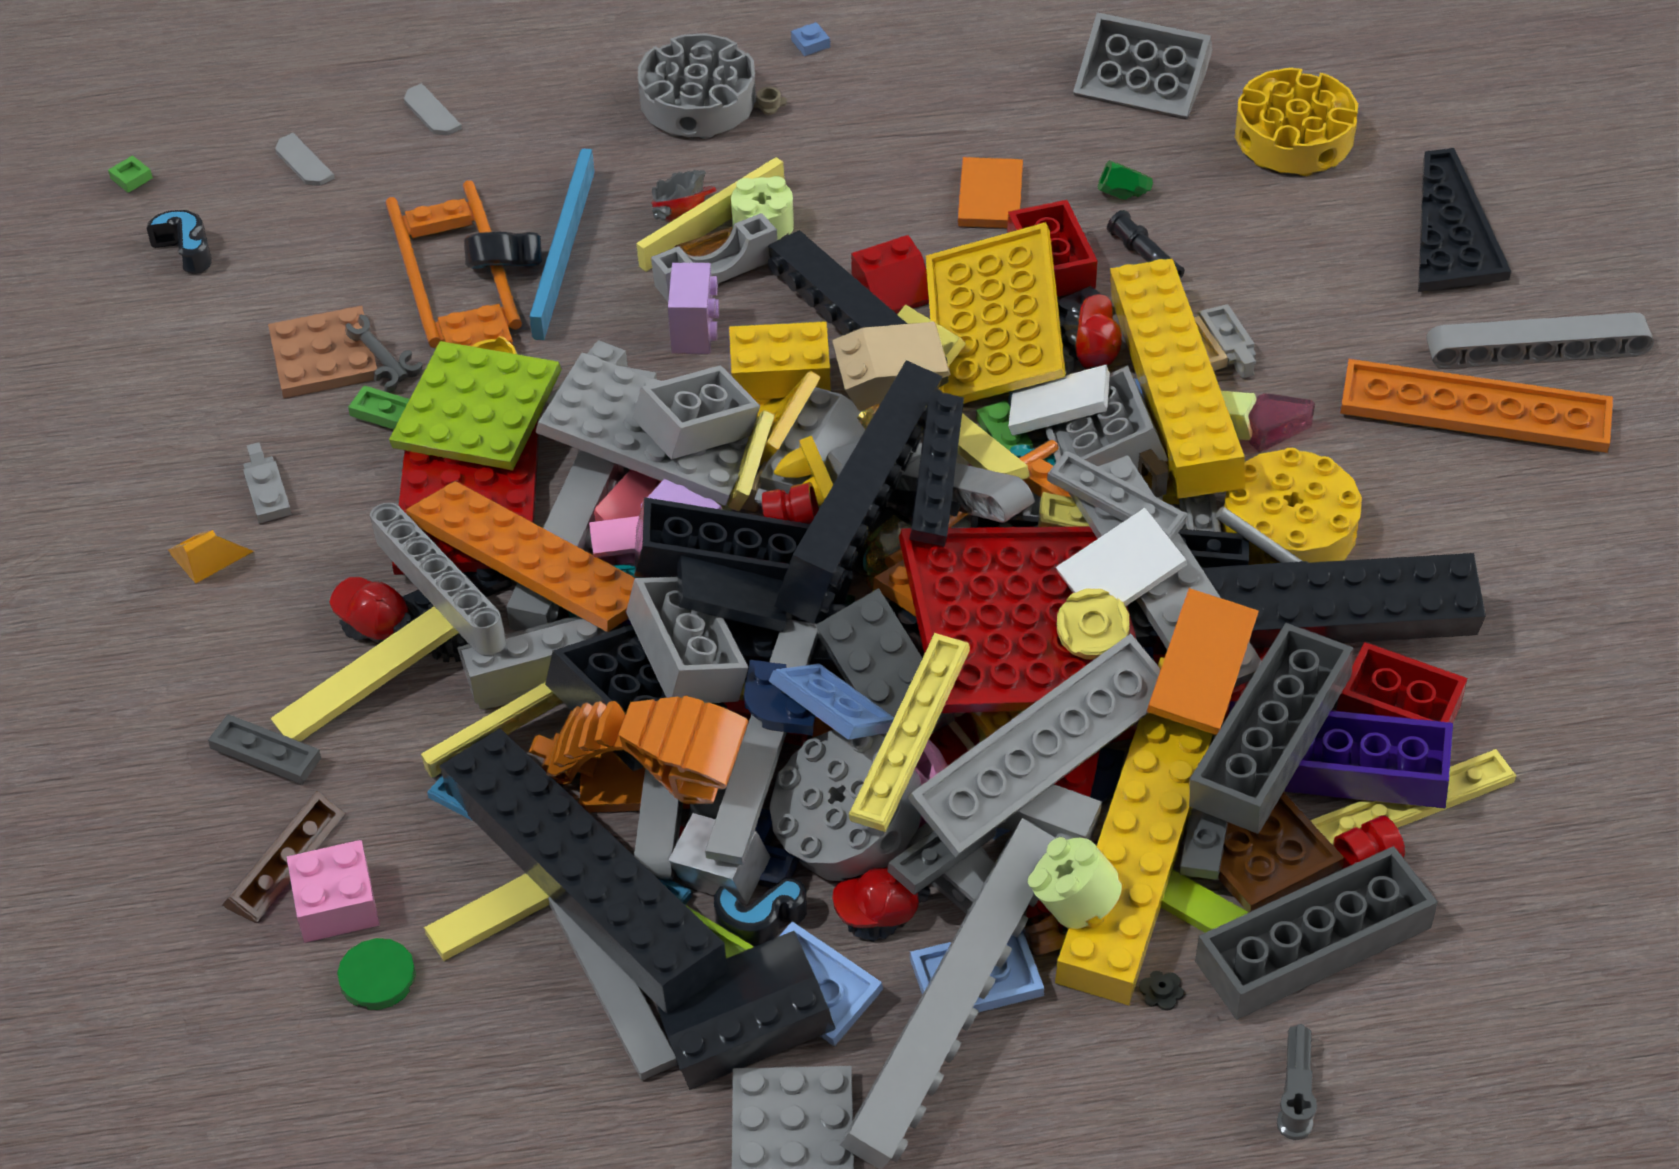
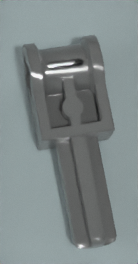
[1276,1024,1317,1140]

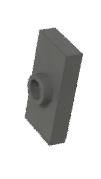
[1180,809,1228,880]

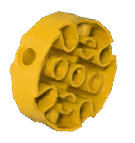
[1235,68,1358,176]
[1221,448,1362,565]

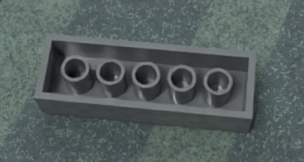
[1189,623,1354,834]
[1195,846,1438,1020]

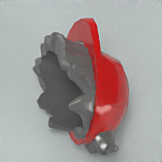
[651,170,717,223]

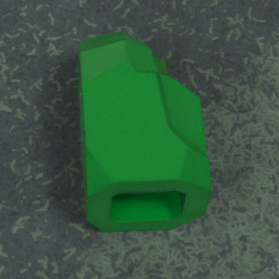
[1097,160,1153,200]

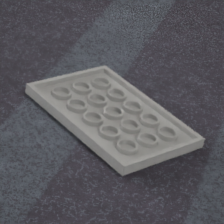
[536,352,748,506]

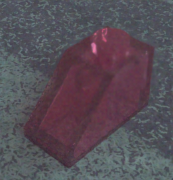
[1247,393,1315,453]

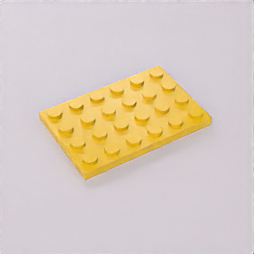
[926,222,1066,404]

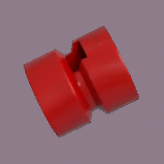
[762,482,819,524]
[1333,815,1405,869]

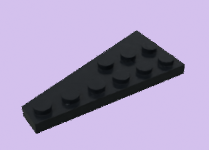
[1418,148,1511,292]

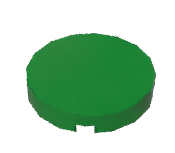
[337,938,416,1010]

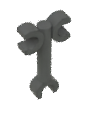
[345,314,423,393]

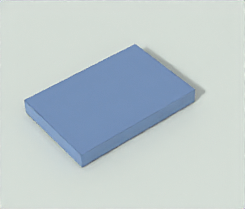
[769,664,894,740]

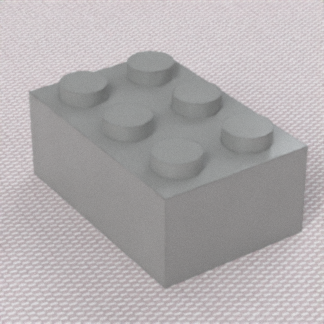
[632,365,760,460]

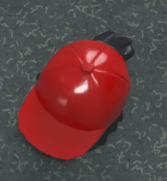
[1062,294,1122,370]
[329,577,413,644]
[833,867,931,942]

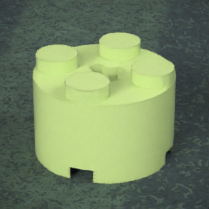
[731,176,794,240]
[1028,837,1122,928]

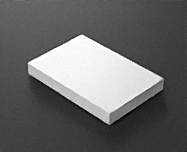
[1008,365,1110,435]
[1056,508,1187,606]

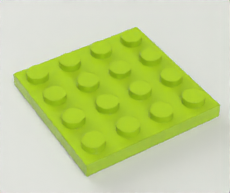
[389,341,561,470]

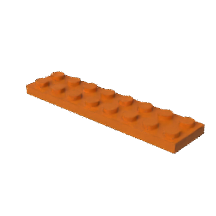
[1340,359,1613,453]
[406,481,635,632]

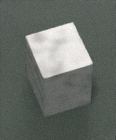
[668,813,770,905]

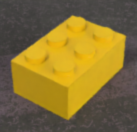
[729,322,831,399]

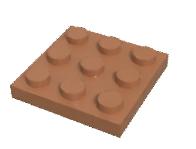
[268,306,377,399]

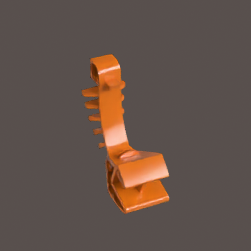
[529,696,749,804]

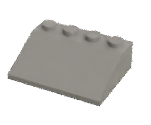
[1073,12,1213,119]
[1045,366,1168,470]
[760,387,874,506]

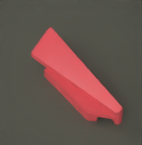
[594,469,662,522]

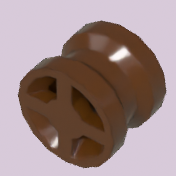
[1023,912,1066,955]

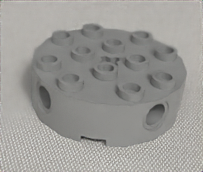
[638,33,756,139]
[770,730,921,881]

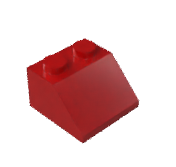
[851,235,929,314]

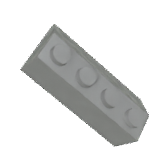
[458,616,607,704]

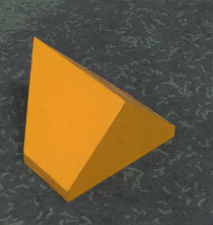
[168,530,254,584]

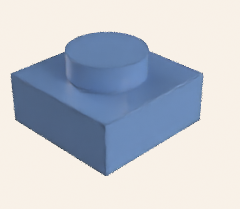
[791,22,830,56]

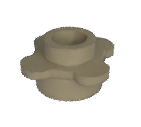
[754,87,787,115]

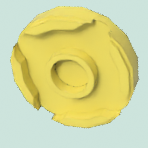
[1057,589,1129,660]

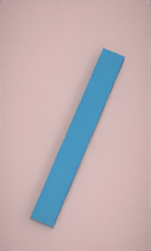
[529,148,595,340]

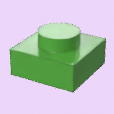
[108,155,153,193]

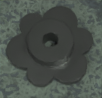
[1139,971,1184,1010]

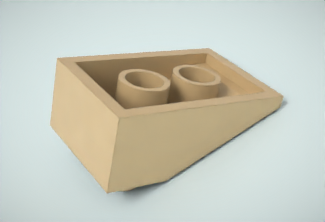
[832,322,951,411]

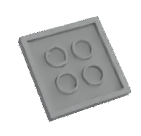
[732,1066,854,1169]

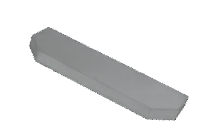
[404,83,462,135]
[275,133,335,186]

